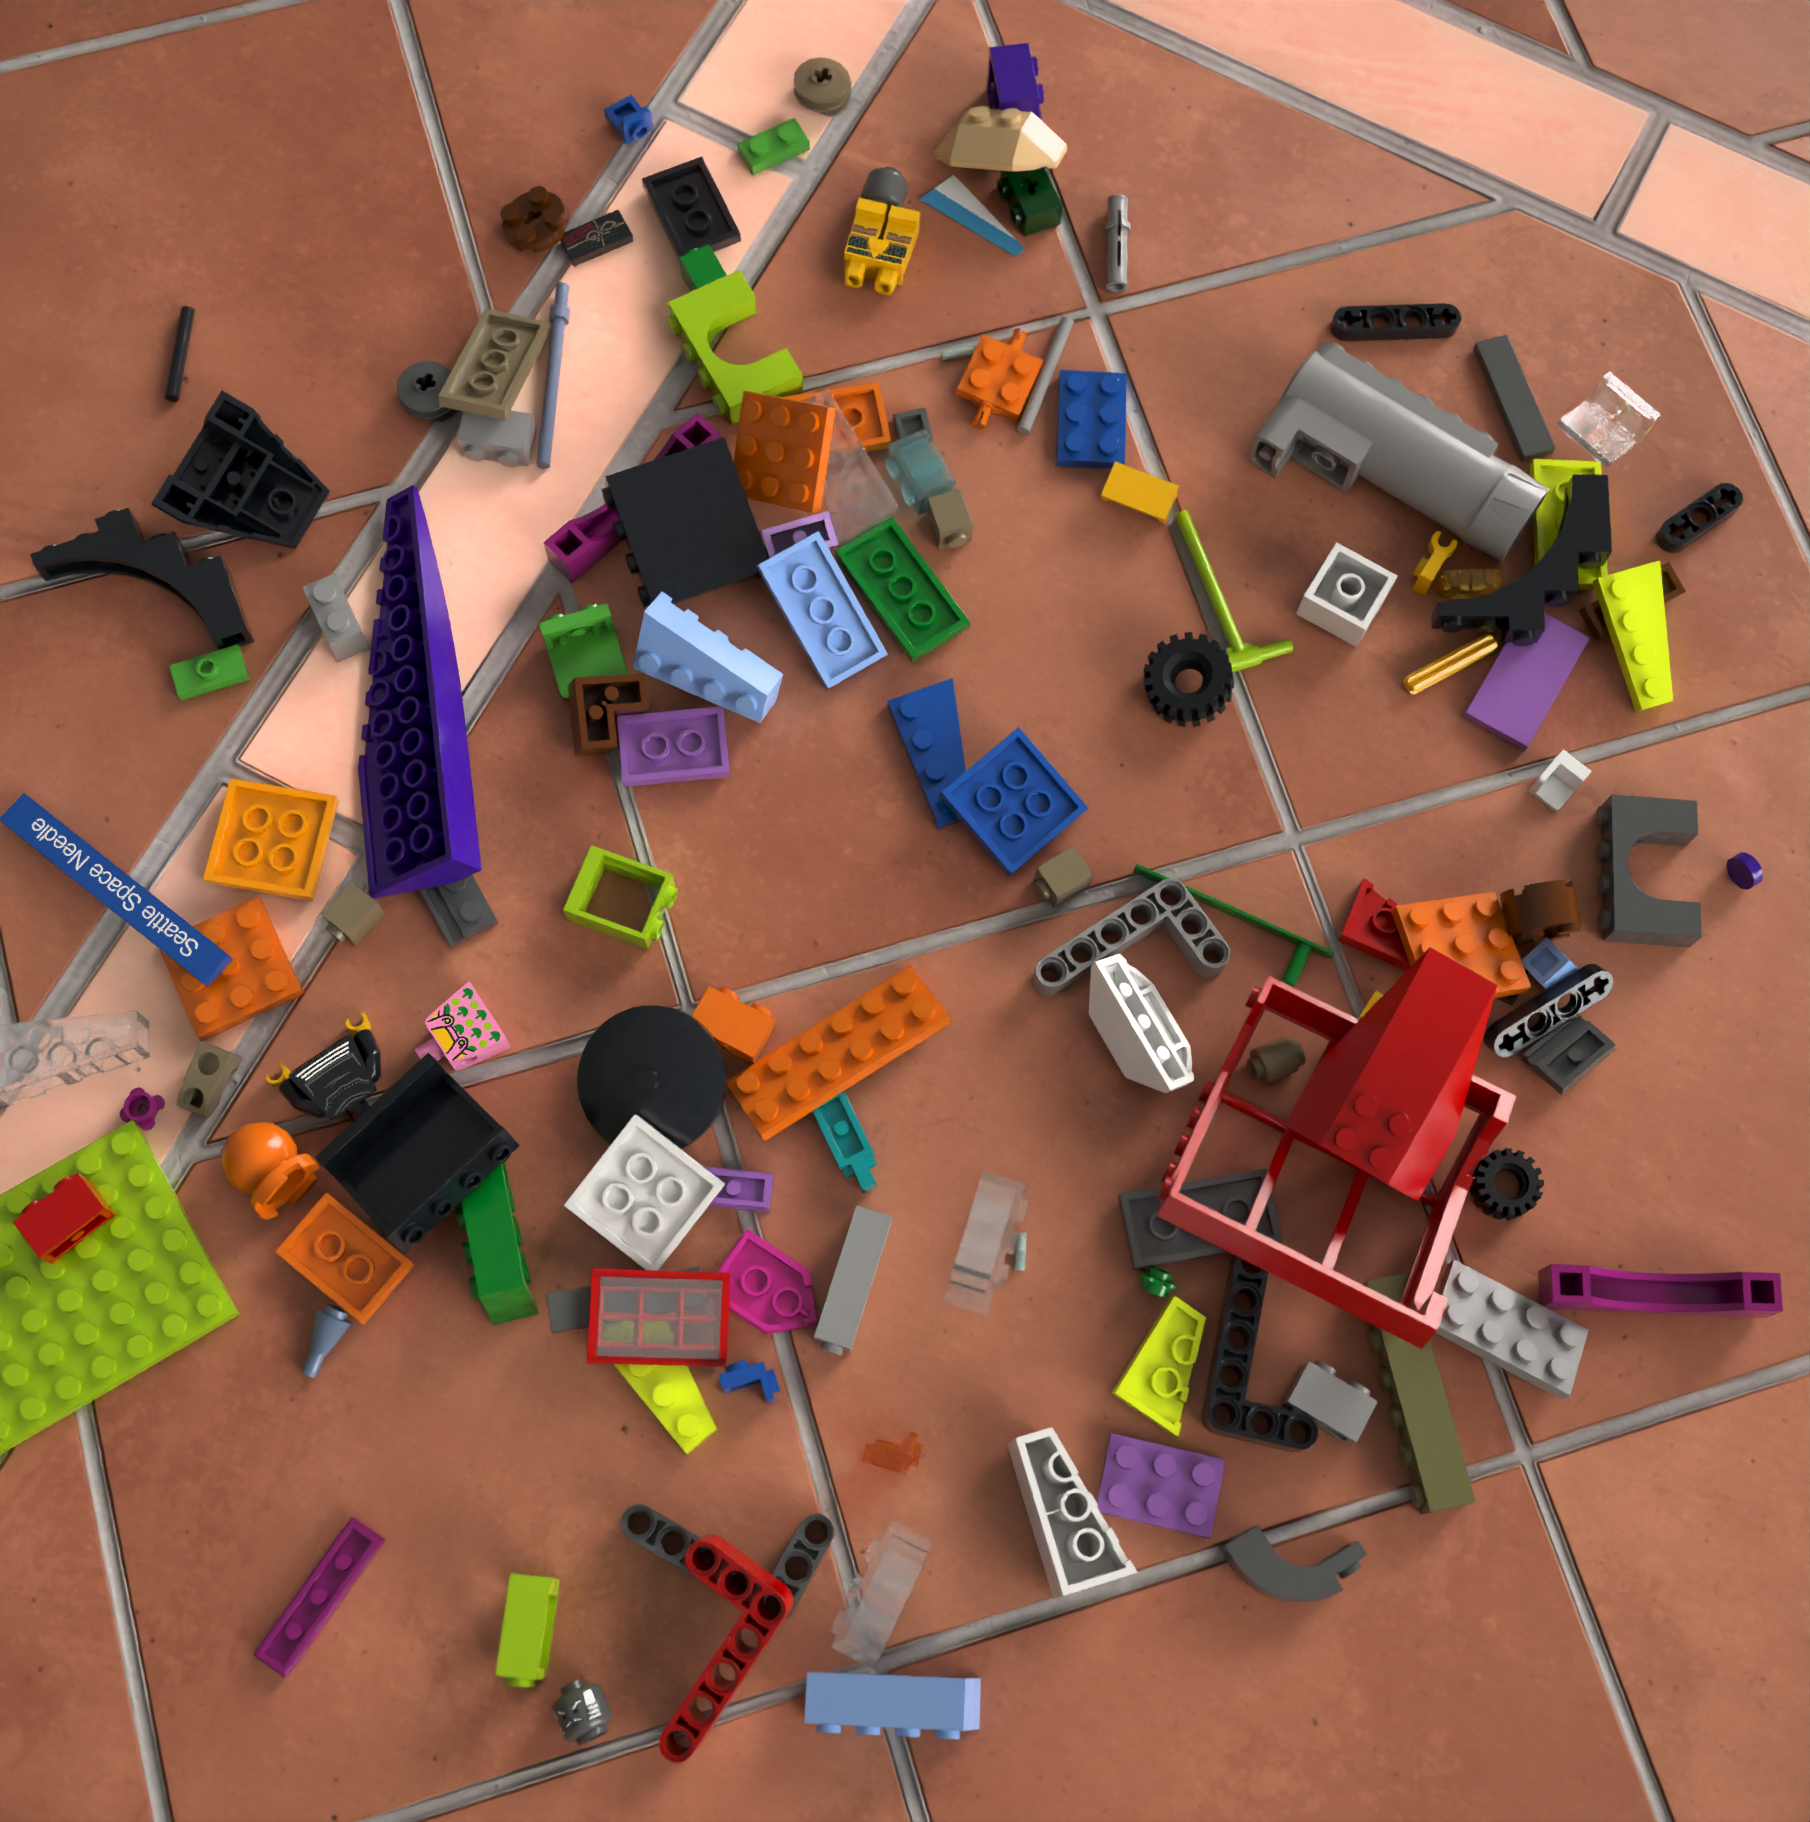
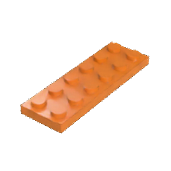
[727,965,951,1142]

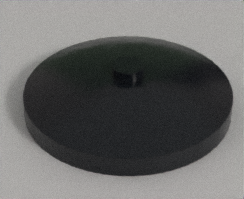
[577,1005,727,1149]

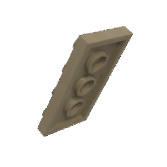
[438,308,550,421]

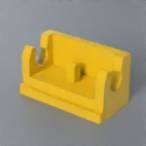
[1101,461,1179,524]

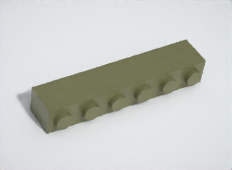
[1362,1272,1476,1515]

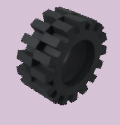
[1469,1148,1544,1220]

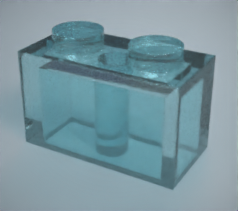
[885,429,957,515]

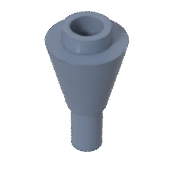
[301,1304,352,1378]

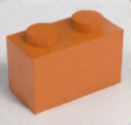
[692,986,775,1065]

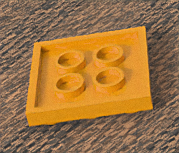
[203,778,339,901]

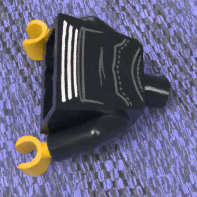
[265,1012,381,1122]

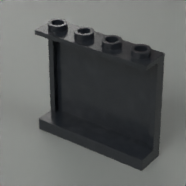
[601,437,769,608]
[315,1053,520,1254]

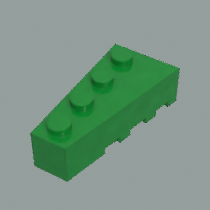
[456,1162,539,1325]

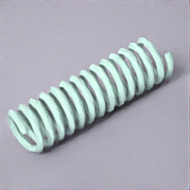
[940,346,975,361]
[1014,1232,1027,1271]

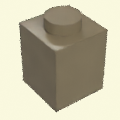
[926,489,973,549]
[1034,846,1093,908]
[321,881,385,947]

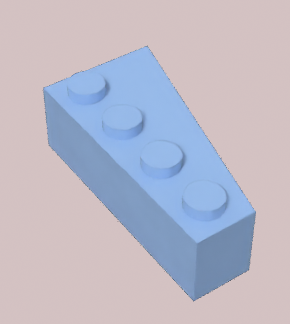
[633,592,783,723]
[804,1672,981,1739]

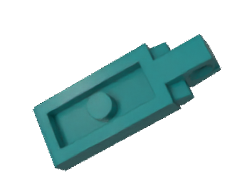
[812,1091,877,1194]

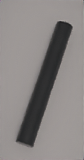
[165,306,195,402]

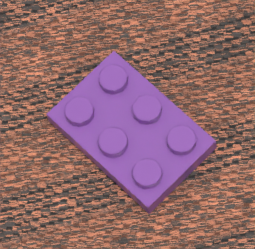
[617,706,730,787]
[1096,1433,1225,1539]

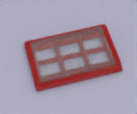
[586,1268,731,1367]

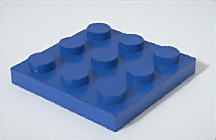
[938,727,1088,877]

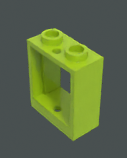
[563,845,678,950]
[495,1573,560,1687]

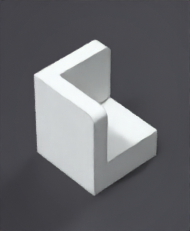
[1528,749,1592,812]

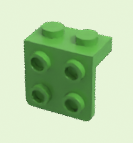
[539,603,628,700]

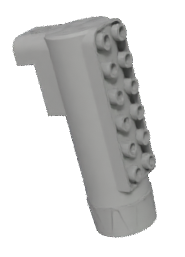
[1248,342,1549,562]

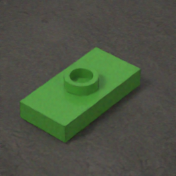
[169,644,250,701]

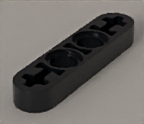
[1330,303,1461,341]
[1484,964,1614,1057]

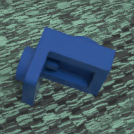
[604,94,653,145]
[718,1360,780,1405]

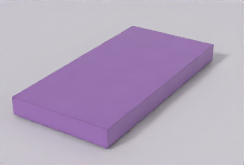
[1463,613,1590,751]

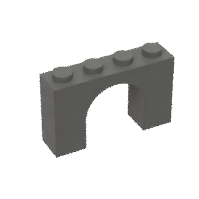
[1596,794,1702,948]

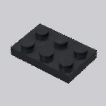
[641,156,741,262]

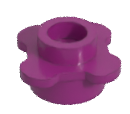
[120,1088,165,1130]

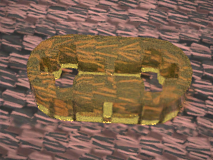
[1436,569,1503,599]

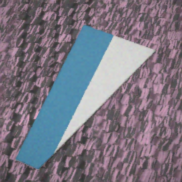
[920,175,1025,256]

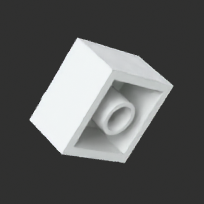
[1296,542,1398,647]

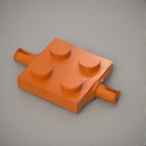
[955,328,1044,429]

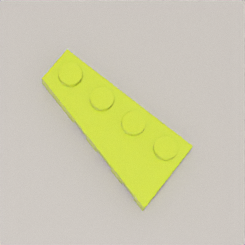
[1592,560,1673,712]
[601,1321,717,1455]

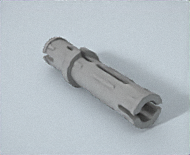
[1105,194,1131,293]

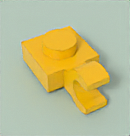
[1412,531,1457,596]

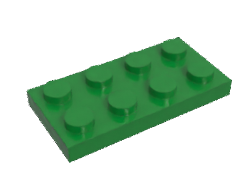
[835,517,970,663]

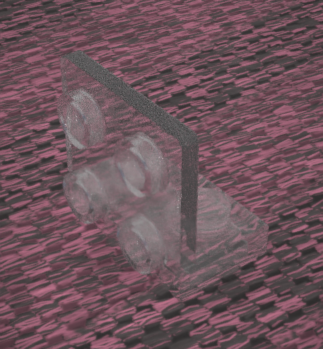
[1557,372,1661,467]

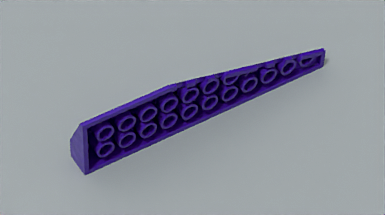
[358,485,482,898]

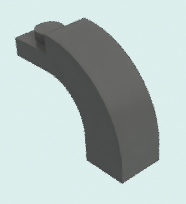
[1219,1525,1367,1602]

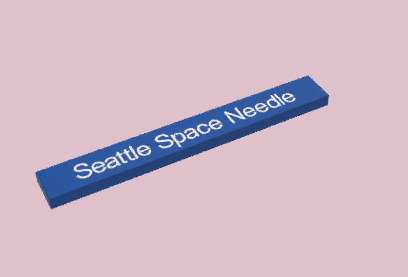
[0,793,233,988]

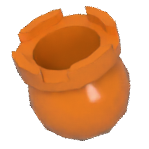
[221,1121,320,1220]

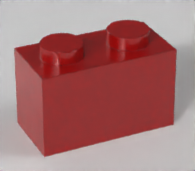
[13,1173,116,1264]

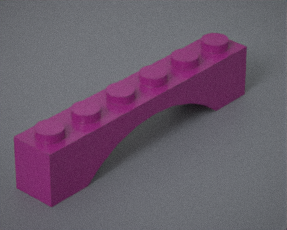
[543,413,721,584]
[1538,1264,1783,1318]

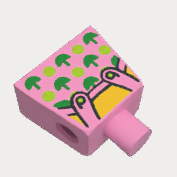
[414,981,511,1071]

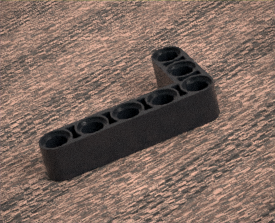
[1202,1255,1318,1452]

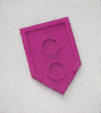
[707,1228,819,1335]

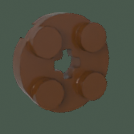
[500,186,569,252]

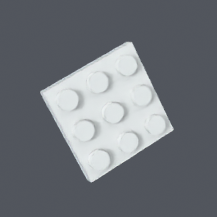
[564,1114,725,1271]

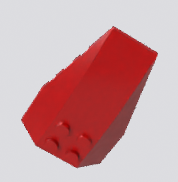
[1284,947,1497,1201]

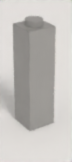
[814,1205,893,1357]

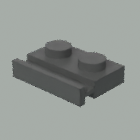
[420,875,498,948]
[1522,1014,1616,1095]

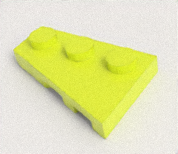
[1111,1296,1206,1437]

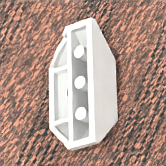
[1089,954,1194,1093]

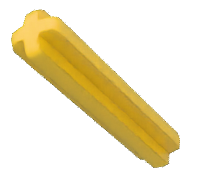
[1403,634,1497,695]

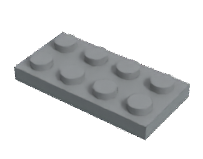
[1436,1260,1589,1400]

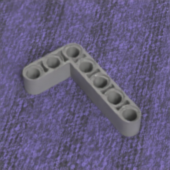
[1033,879,1230,996]

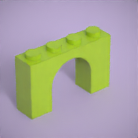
[666,270,803,425]

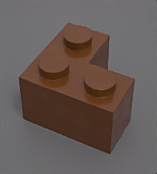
[568,674,649,756]

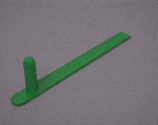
[1133,864,1334,988]

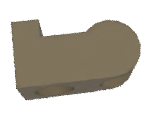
[177,1041,243,1118]

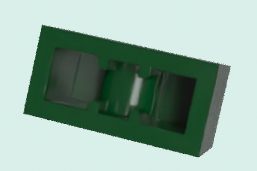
[997,167,1063,237]

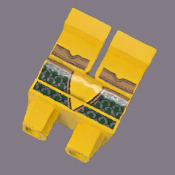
[844,198,920,296]

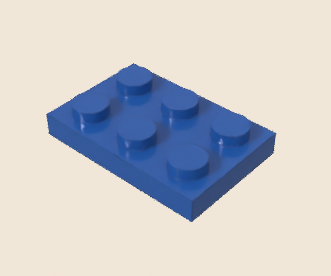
[1056,370,1127,469]

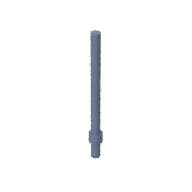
[536,282,570,469]

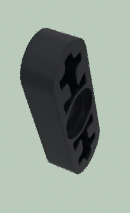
[1656,483,1743,553]

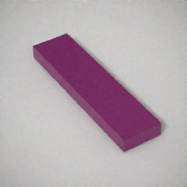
[253,1517,386,1678]

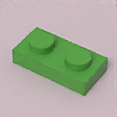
[737,117,810,175]

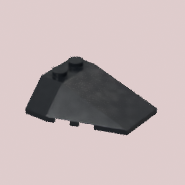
[151,391,330,549]

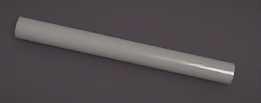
[1017,317,1074,435]

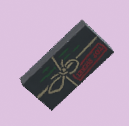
[560,209,634,267]

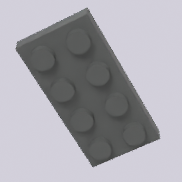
[1118,1168,1283,1270]

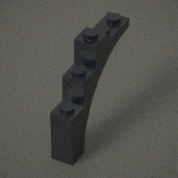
[1431,475,1612,646]
[30,508,255,650]

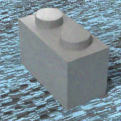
[456,410,537,467]
[302,573,370,662]
[1281,1361,1378,1446]

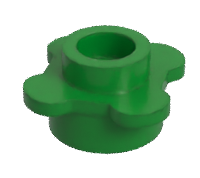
[1139,1266,1177,1298]

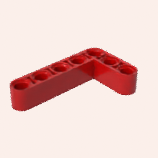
[659,1534,794,1763]

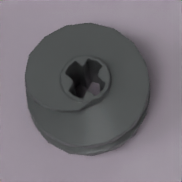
[397,361,458,422]

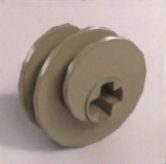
[794,57,851,117]

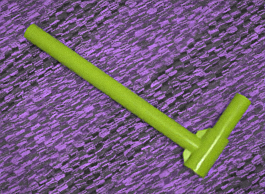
[1175,510,1293,672]

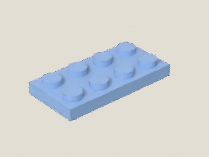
[756,531,888,690]

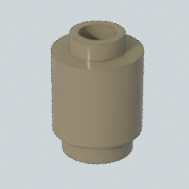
[1247,1037,1305,1084]

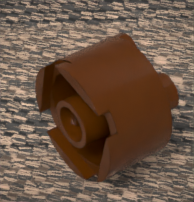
[1500,880,1582,945]

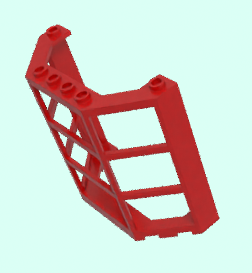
[1157,975,1516,1349]

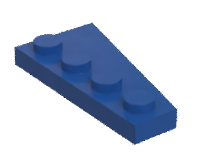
[887,678,966,829]

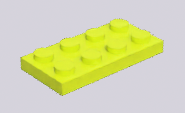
[1530,459,1608,590]

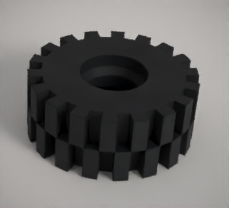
[1143,632,1234,727]

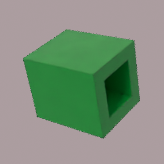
[679,244,727,292]

